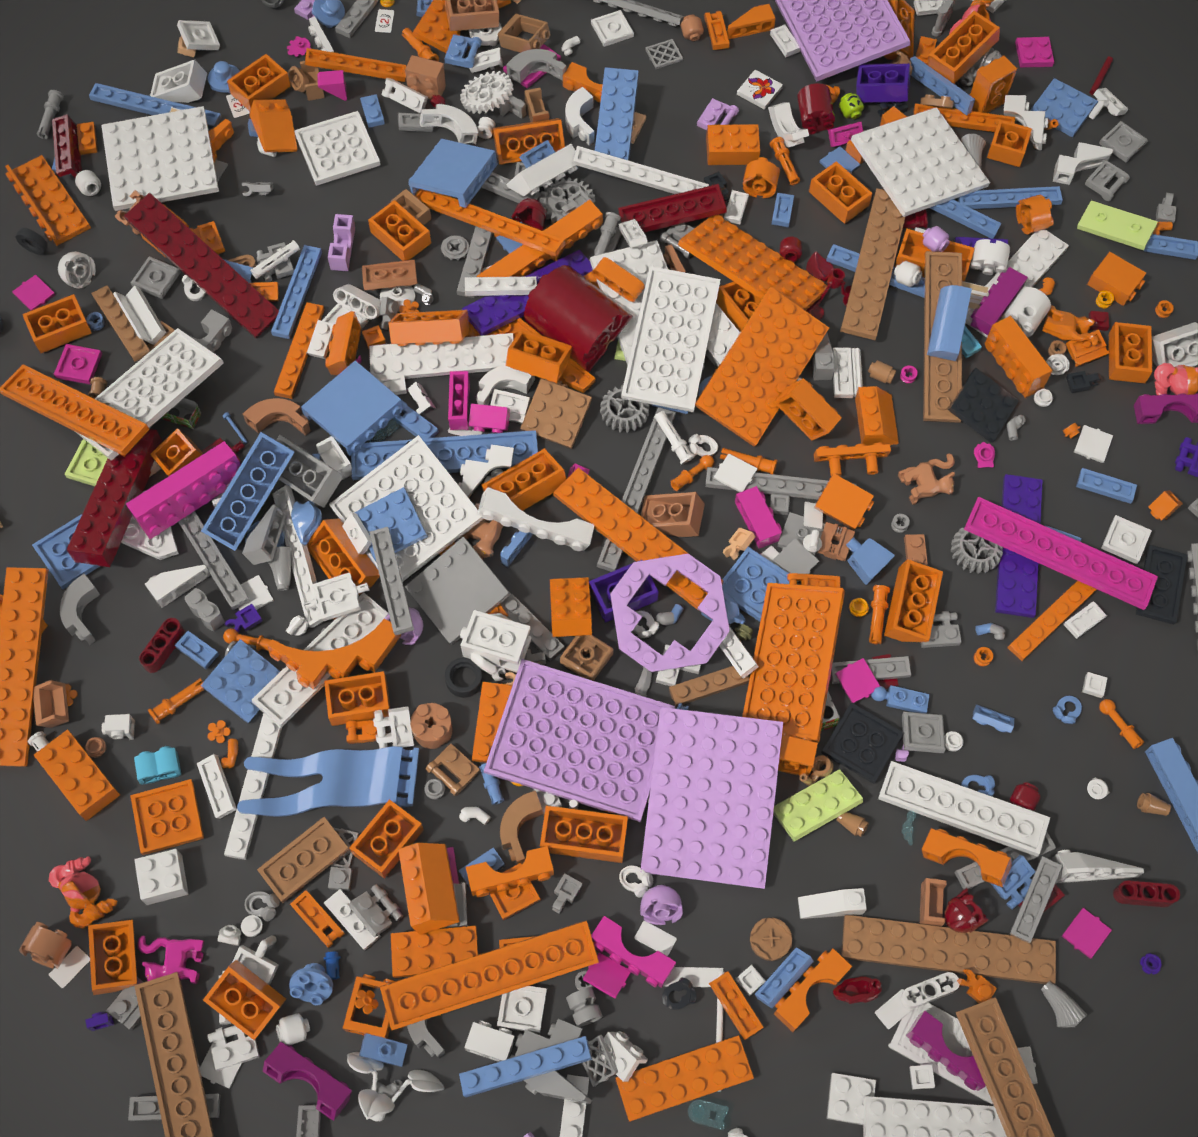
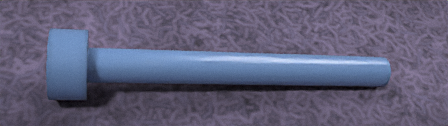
[223,412,248,444]

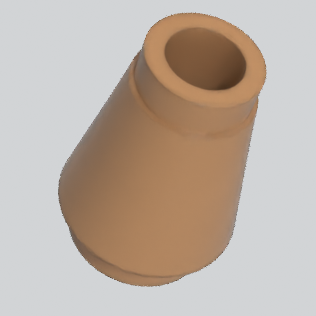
[1137,793,1171,816]
[837,812,869,837]

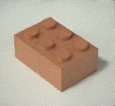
[445,0,499,31]

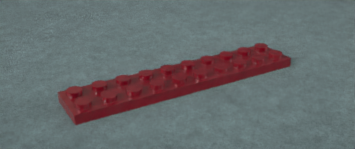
[124,192,279,338]

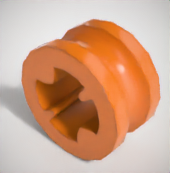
[1155,300,1174,318]
[974,647,993,666]

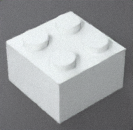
[135,849,189,905]

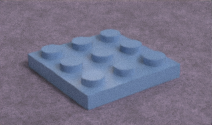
[1030,78,1098,137]
[354,487,428,563]
[32,514,100,589]
[722,547,789,622]
[201,639,281,723]

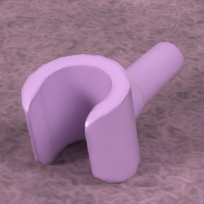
[895,744,909,762]

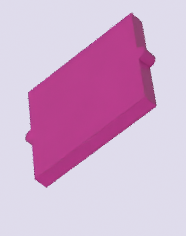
[12,275,56,311]
[835,658,880,703]
[1062,908,1112,959]
[583,952,631,998]

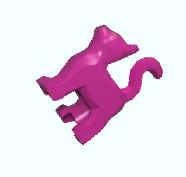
[137,936,204,984]

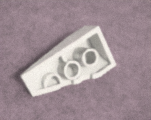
[1052,850,1144,883]

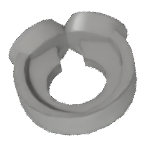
[244,891,280,921]

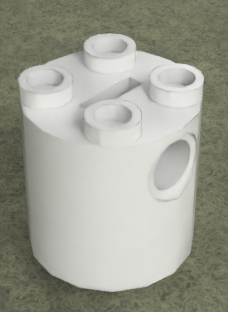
[1001,287,1051,338]

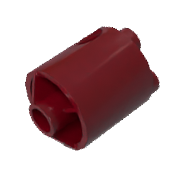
[797,83,835,134]

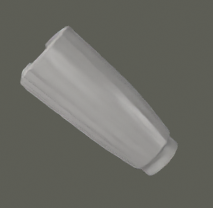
[961,134,986,169]
[268,546,291,591]
[1041,981,1087,1028]

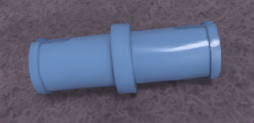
[479,763,504,805]

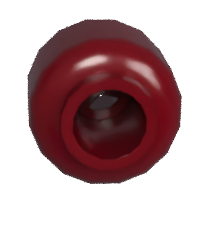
[779,236,802,262]
[1010,782,1041,811]

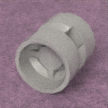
[566,987,603,1027]

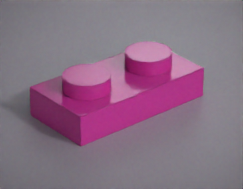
[828,122,863,147]

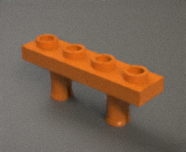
[814,442,891,476]

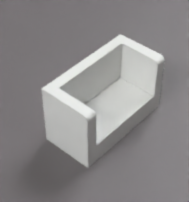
[316,436,352,481]

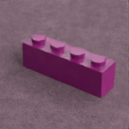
[970,267,1028,335]

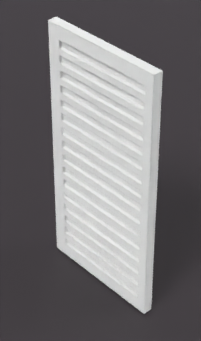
[888,995,994,1106]

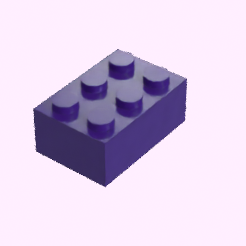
[856,64,910,103]
[589,560,658,623]

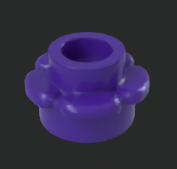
[1140,953,1161,975]

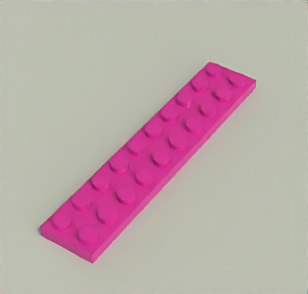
[964,497,1158,610]

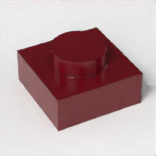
[1089,311,1109,331]

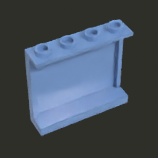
[409,139,498,208]
[301,361,403,456]

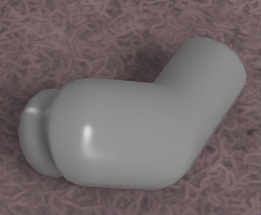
[371,1080,403,1099]

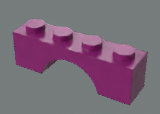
[1134,393,1198,424]
[905,1011,986,1091]
[263,1042,352,1121]

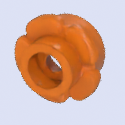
[1063,423,1081,439]

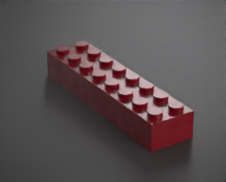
[66,429,163,567]

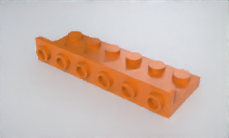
[5,155,91,246]

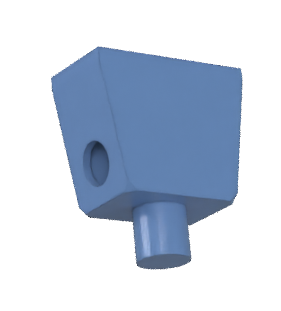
[846,537,895,585]

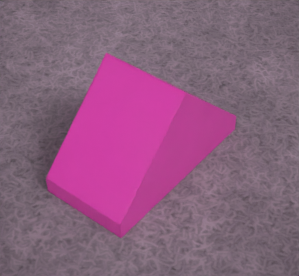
[317,70,347,101]

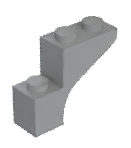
[509,1019,582,1059]

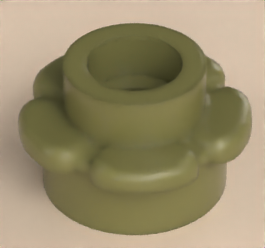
[735,624,753,641]

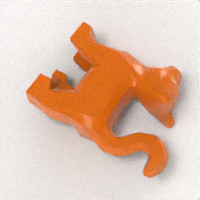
[1042,305,1098,346]

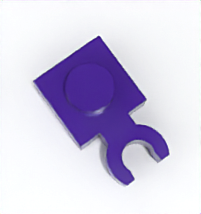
[225,604,263,633]

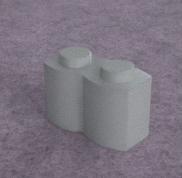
[185,588,225,631]

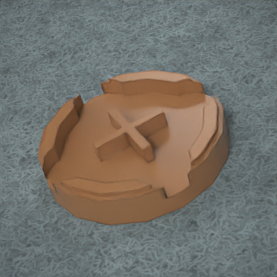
[750,918,792,961]

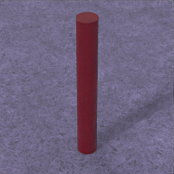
[1089,56,1113,95]

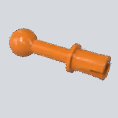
[671,455,714,491]
[223,628,280,651]
[1099,699,1144,749]

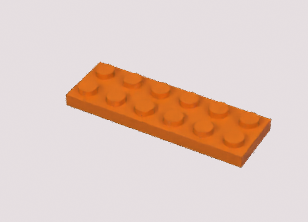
[615,1035,754,1122]

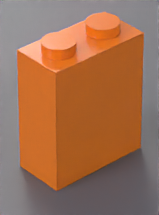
[1087,252,1146,306]
[814,474,874,530]

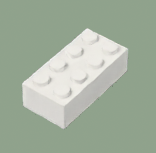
[706,303,740,368]

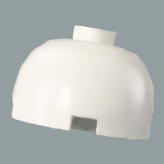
[58,251,96,289]

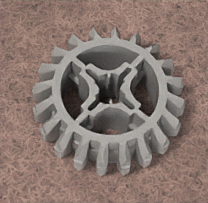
[600,385,650,433]
[951,528,1003,574]

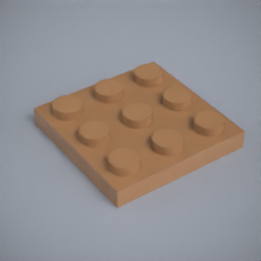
[520,379,592,449]

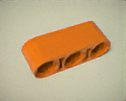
[592,257,645,302]

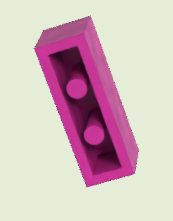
[448,371,470,430]
[735,486,782,549]

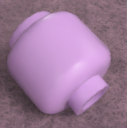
[923,226,950,252]

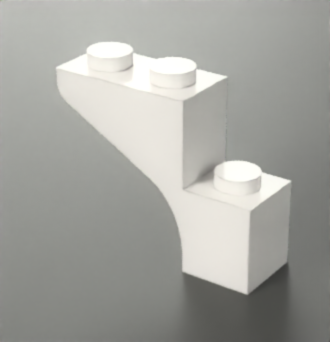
[1004,95,1048,150]
[1053,142,1113,185]
[458,445,514,498]

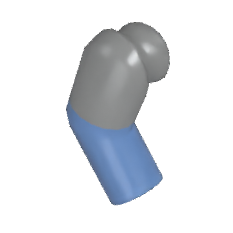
[656,604,683,625]
[975,623,1005,640]

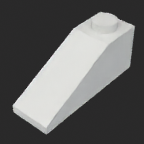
[145,565,210,608]
[798,888,866,919]

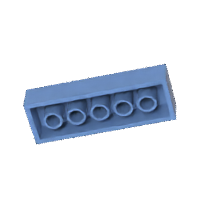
[595,67,638,161]
[201,432,295,551]

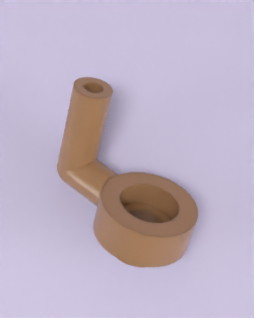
[800,755,833,786]

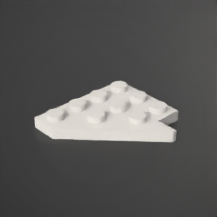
[121,491,179,560]

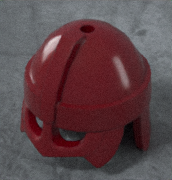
[511,198,547,231]
[945,887,988,933]

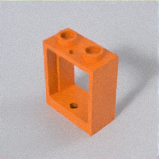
[343,974,395,1039]

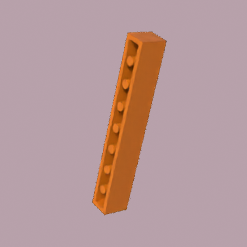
[476,200,603,277]

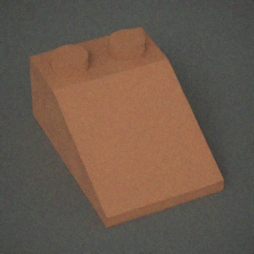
[641,492,705,537]

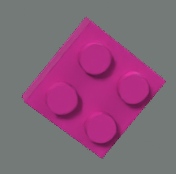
[1015,37,1054,68]
[54,344,102,385]

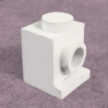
[102,714,135,740]

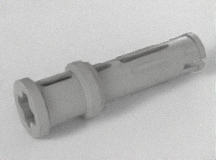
[37,90,64,139]
[594,212,621,256]

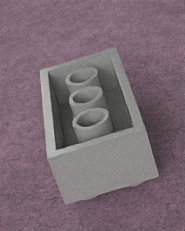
[276,435,344,507]

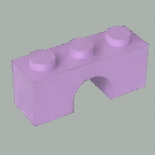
[328,214,355,271]

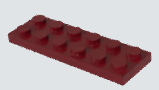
[618,184,727,232]

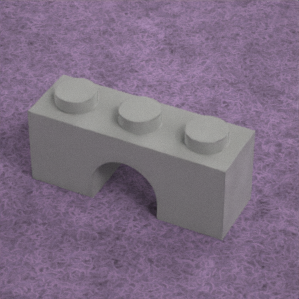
[190,309,233,352]

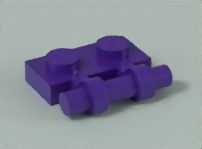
[1175,437,1198,477]

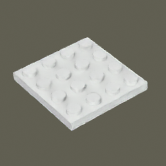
[294,111,380,186]

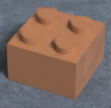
[405,55,446,100]

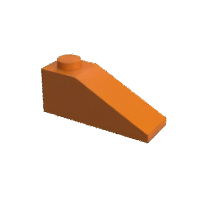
[727,4,775,39]

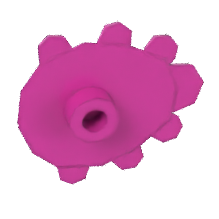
[287,36,310,57]

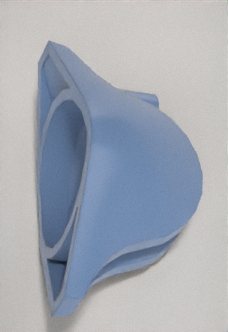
[291,500,322,545]

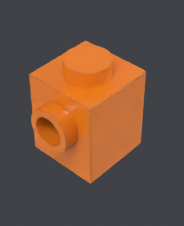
[1148,490,1183,520]

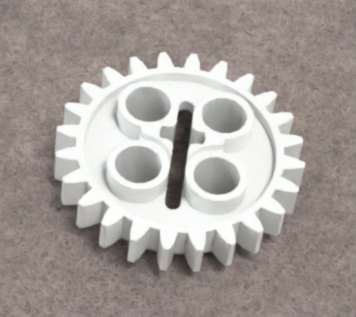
[460,71,514,114]

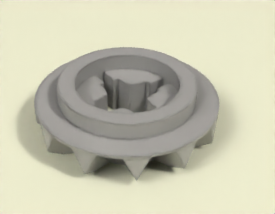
[441,236,469,261]

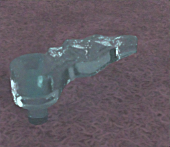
[901,811,916,845]

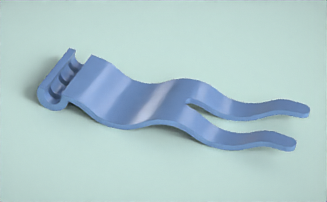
[237,746,419,817]

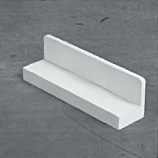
[113,286,166,345]

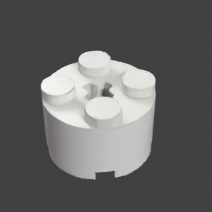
[970,239,1010,275]

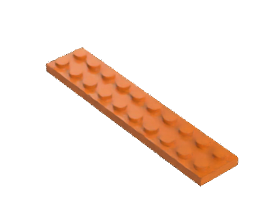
[0,364,149,456]
[553,467,723,610]
[0,567,49,767]
[380,921,599,1030]

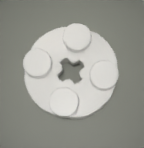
[469,23,502,46]

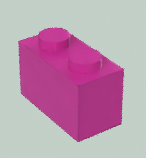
[469,404,510,433]

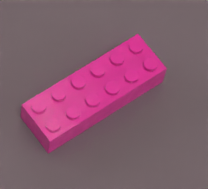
[126,441,241,539]

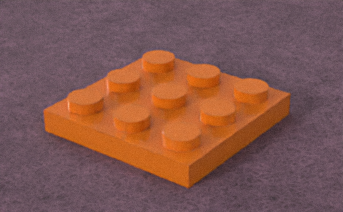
[130,779,204,855]

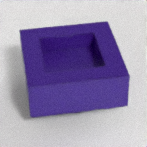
[85,1012,114,1031]

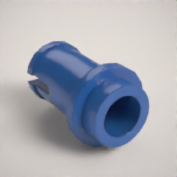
[323,952,341,980]

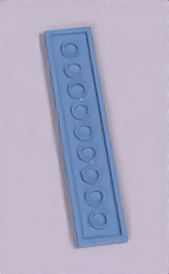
[351,430,538,480]

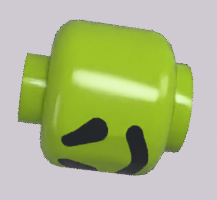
[839,93,864,119]

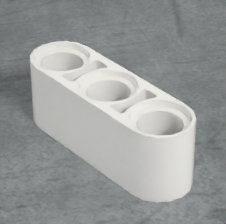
[333,284,381,319]

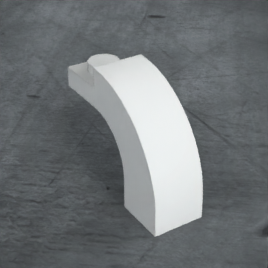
[565,87,594,145]
[768,102,809,147]
[420,104,478,145]
[476,365,535,405]

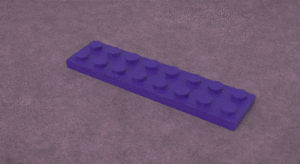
[462,250,593,336]
[995,474,1043,618]

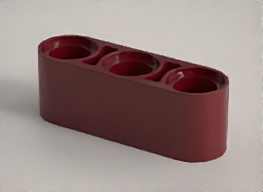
[139,618,184,673]
[1113,881,1180,907]

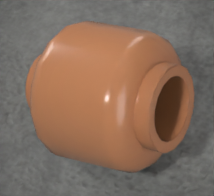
[681,14,704,41]

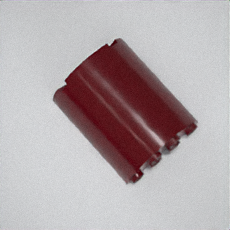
[524,265,633,372]

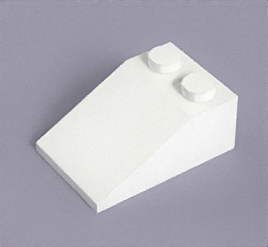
[150,60,207,103]

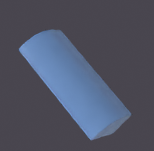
[927,285,972,361]

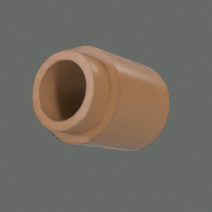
[868,360,896,384]

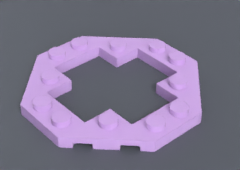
[610,554,730,672]

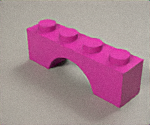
[591,916,676,988]

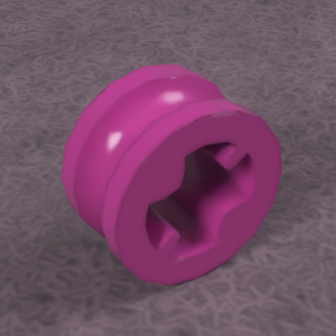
[900,366,917,383]

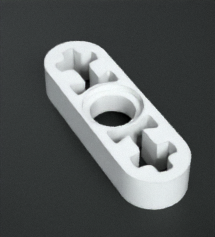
[901,972,960,1009]

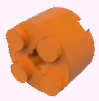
[743,157,780,198]
[1016,194,1054,234]

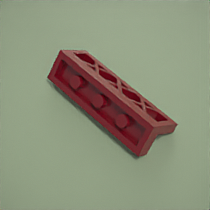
[52,114,82,179]

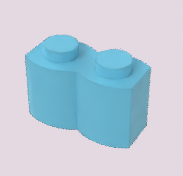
[134,746,181,785]

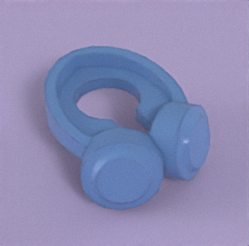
[1052,696,1082,724]
[961,775,995,797]

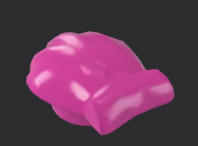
[974,442,995,468]

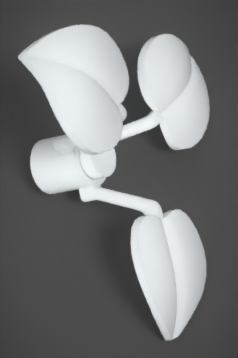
[347,1052,444,1121]

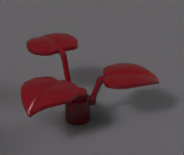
[806,251,852,321]

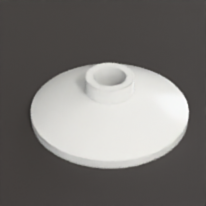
[380,286,415,312]

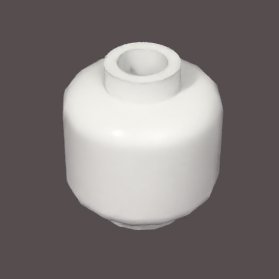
[75,170,101,196]
[894,261,922,287]
[276,1013,310,1045]

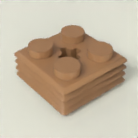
[560,635,613,681]

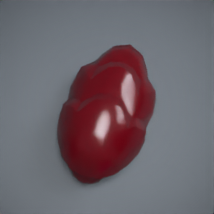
[833,977,882,1004]

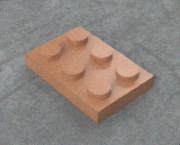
[362,260,417,291]

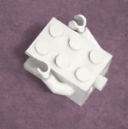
[460,610,532,681]

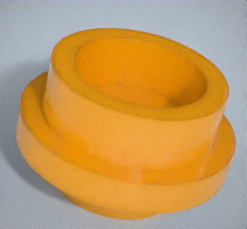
[849,598,869,617]

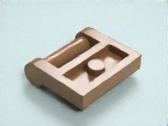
[425,744,480,796]

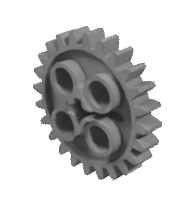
[540,177,595,224]

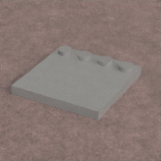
[405,537,511,645]

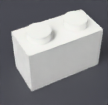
[464,1021,515,1062]

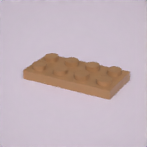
[257,817,350,903]

